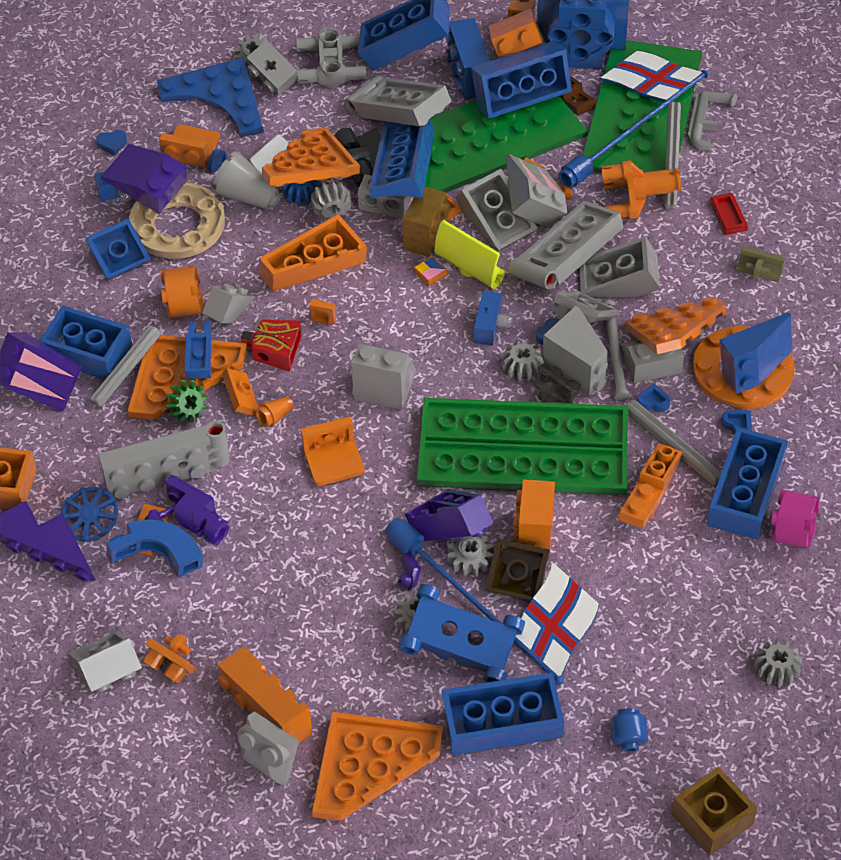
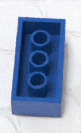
[358,0,450,71]
[471,41,572,119]
[706,427,788,540]
[442,672,564,756]

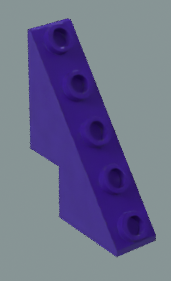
[0,501,96,582]

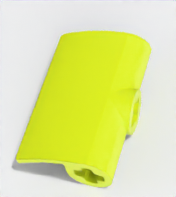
[435,220,505,289]

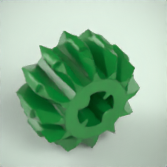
[164,380,208,423]

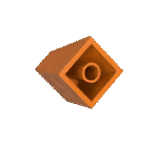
[489,8,545,58]

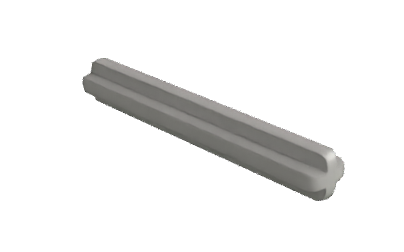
[91,326,161,407]

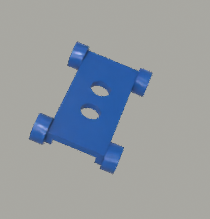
[397,584,525,682]

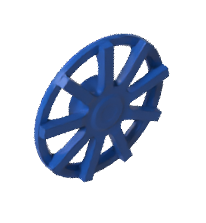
[61,487,118,541]

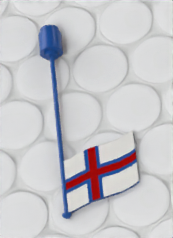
[558,51,709,187]
[385,518,599,685]

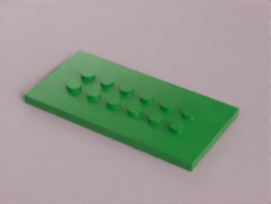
[583,40,702,173]
[425,96,588,193]
[417,398,628,495]

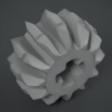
[311,181,351,219]
[501,340,544,383]
[754,639,802,688]

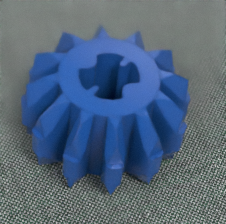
[282,180,321,207]

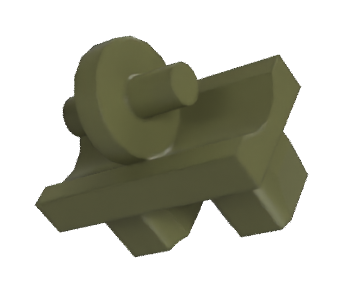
[736,247,785,282]

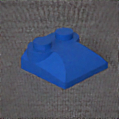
[85,219,151,280]

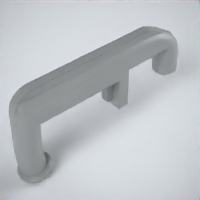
[688,91,737,151]

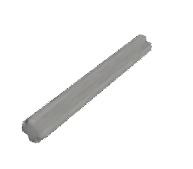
[664,102,681,209]
[626,400,721,486]

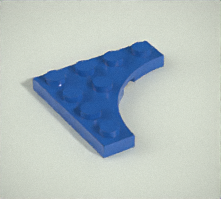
[157,57,264,137]

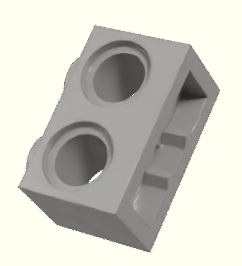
[358,174,411,218]

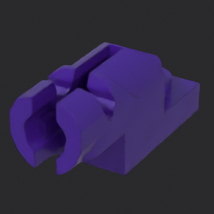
[165,475,230,546]

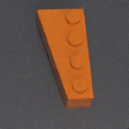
[259,214,367,291]
[217,647,312,743]

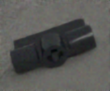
[335,128,381,187]

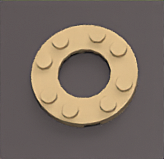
[129,182,225,259]

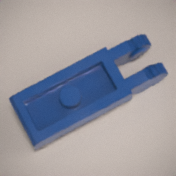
[185,320,212,379]

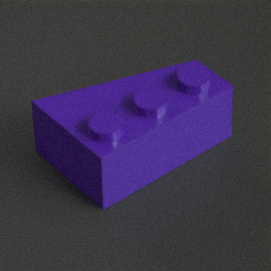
[405,489,493,541]

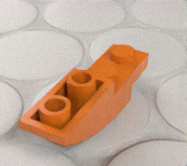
[618,443,682,529]

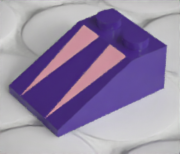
[0,332,82,411]

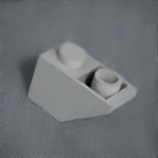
[202,284,256,323]

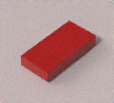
[710,193,748,235]

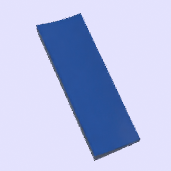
[369,119,435,199]

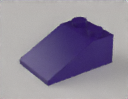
[101,144,187,214]

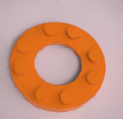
[693,325,795,409]

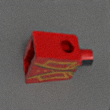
[241,319,302,371]

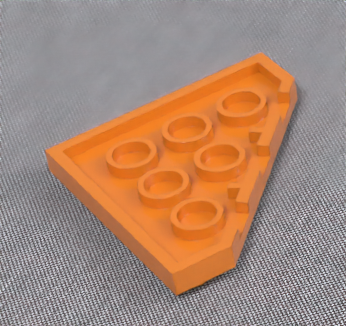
[262,127,360,187]
[624,297,727,354]
[127,335,248,420]
[312,712,444,821]

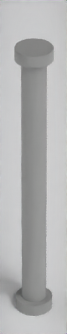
[603,300,630,401]

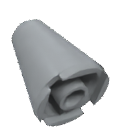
[212,151,280,210]

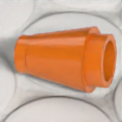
[255,396,294,427]

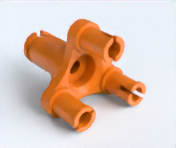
[601,160,682,219]

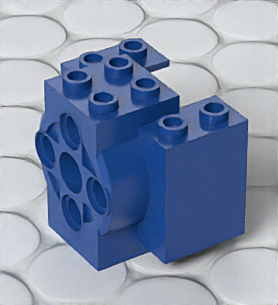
[537,0,629,69]

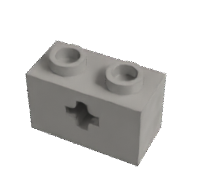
[246,40,298,96]

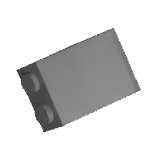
[543,306,608,396]
[351,343,416,410]

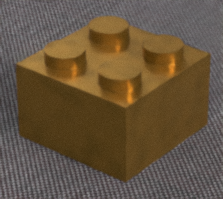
[402,187,450,257]
[672,766,757,856]

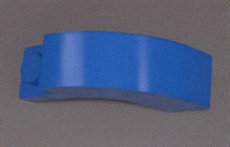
[107,520,203,578]

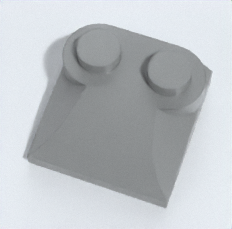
[554,291,619,323]
[237,711,299,786]

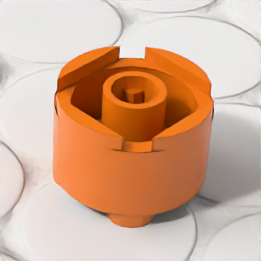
[160,265,204,319]

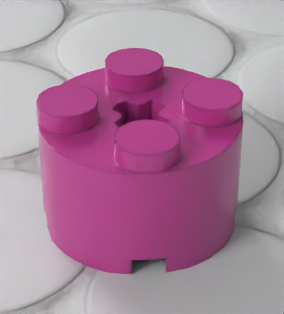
[771,489,820,548]

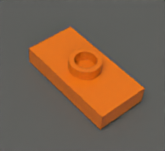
[222,368,259,416]

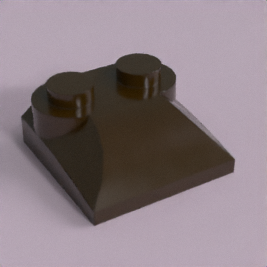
[485,538,550,601]

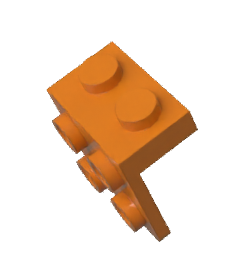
[159,124,220,168]
[301,416,365,486]

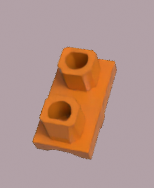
[143,634,197,683]

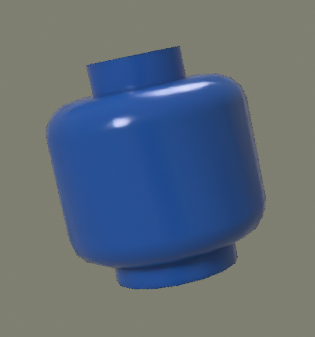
[610,708,648,752]

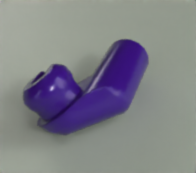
[398,553,421,590]

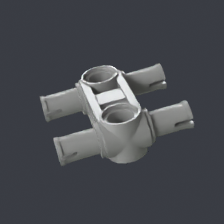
[296,28,366,88]

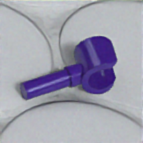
[147,504,176,521]

